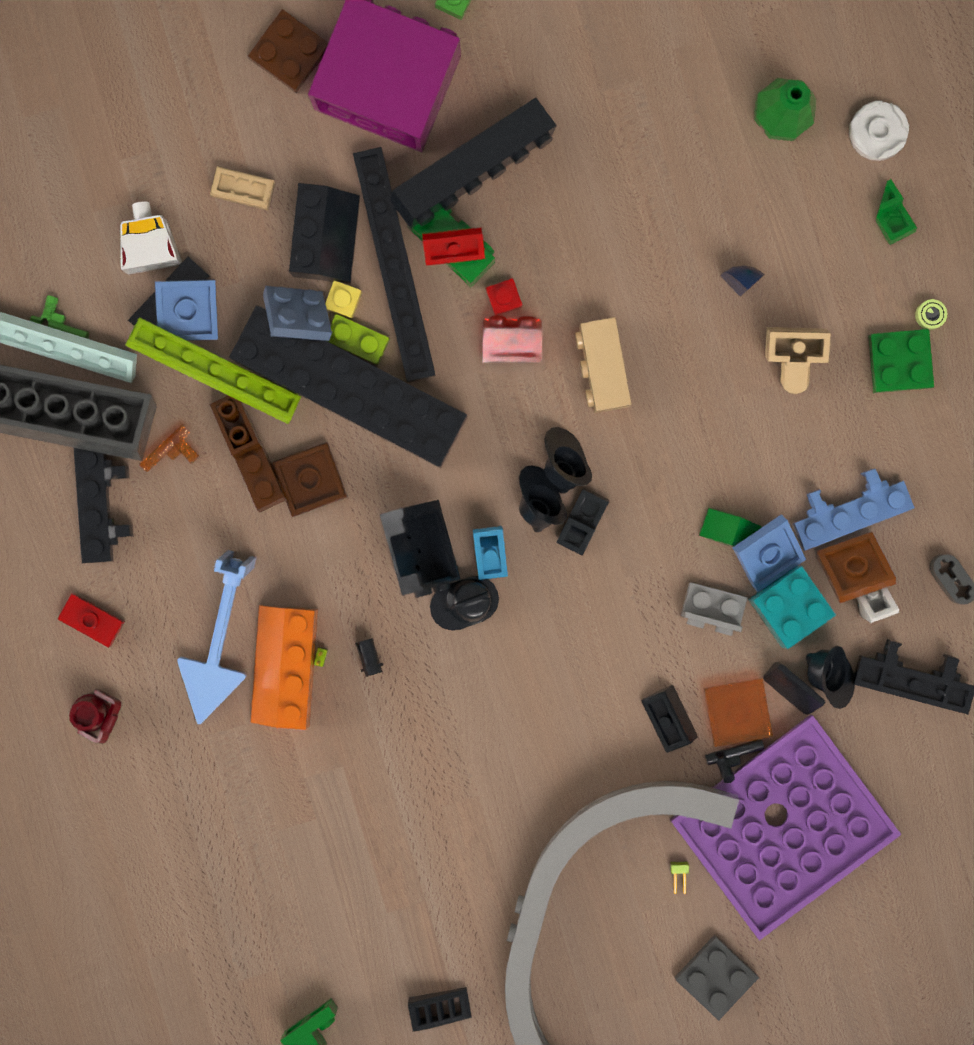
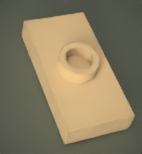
[210,166,275,211]

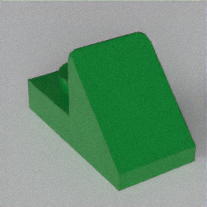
[280,998,338,1045]

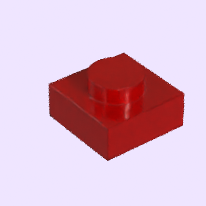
[485,278,523,317]

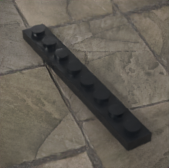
[353,147,436,383]

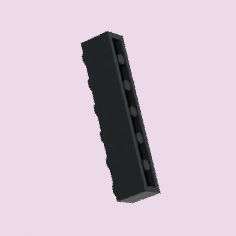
[390,98,557,229]

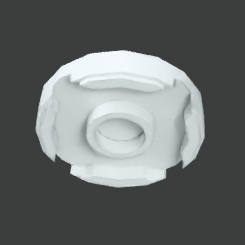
[849,101,909,161]

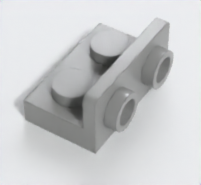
[681,582,748,636]

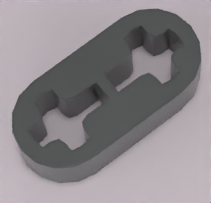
[930,554,974,605]

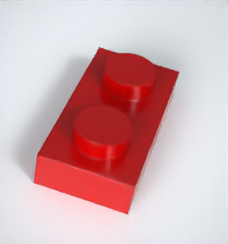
[422,227,485,266]

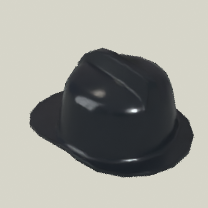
[544,427,592,494]
[519,465,567,532]
[430,576,499,631]
[805,646,855,709]

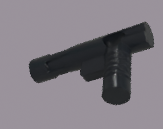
[705,738,764,783]

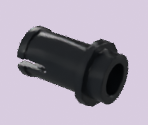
[355,638,383,677]

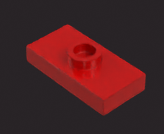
[57,593,125,648]

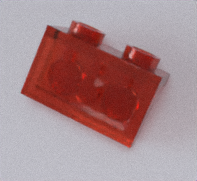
[483,315,542,362]

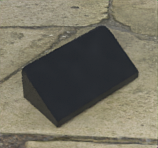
[763,662,826,715]
[641,685,698,753]

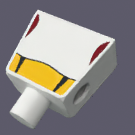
[120,201,182,275]

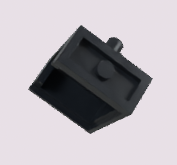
[380,500,461,598]

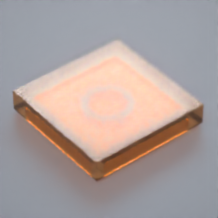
[704,678,773,747]

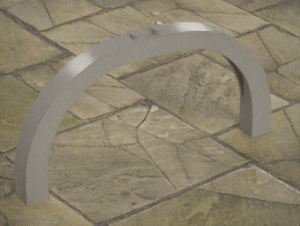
[505,781,739,1045]

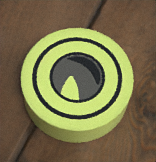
[915,299,947,330]

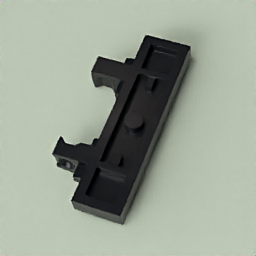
[74,448,134,564]
[852,639,974,715]

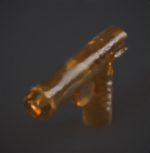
[139,424,199,472]

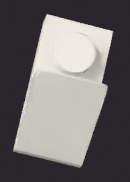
[856,587,899,623]

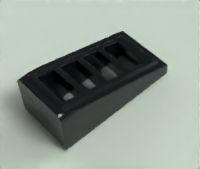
[408,987,472,1032]

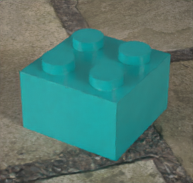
[748,566,836,649]

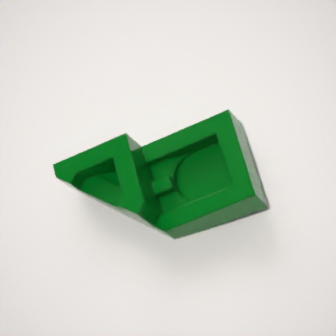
[876,179,917,245]

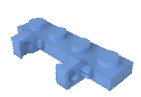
[793,469,914,551]

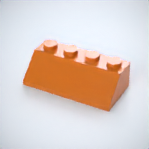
[251,605,318,730]

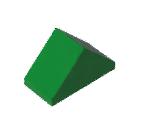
[699,508,762,548]

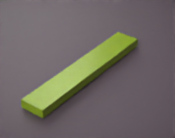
[125,317,302,424]

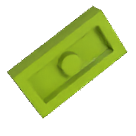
[327,314,390,366]

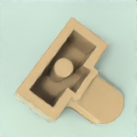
[765,327,831,394]

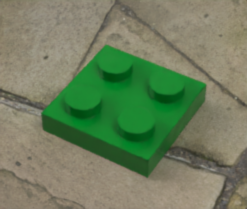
[868,329,934,393]

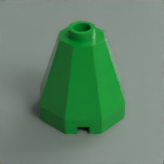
[754,78,817,141]

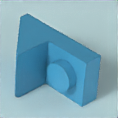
[473,526,508,580]

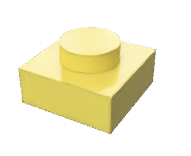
[325,280,362,319]

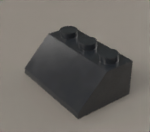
[289,183,360,283]

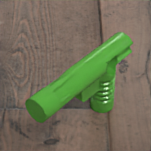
[30,295,89,339]

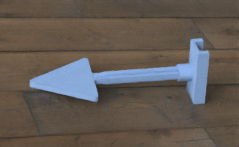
[177,550,257,724]

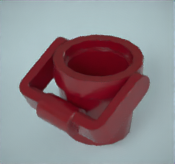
[69,689,122,744]

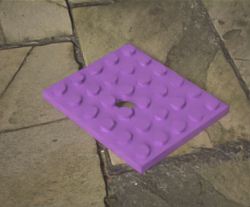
[670,715,901,940]

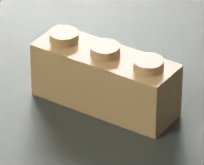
[575,317,631,413]

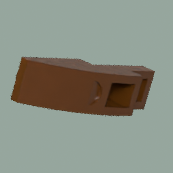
[210,395,286,512]

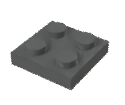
[675,935,759,1021]

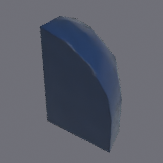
[721,265,765,297]

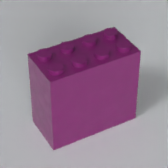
[308,0,461,153]

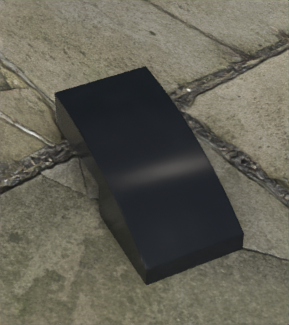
[556,487,610,556]

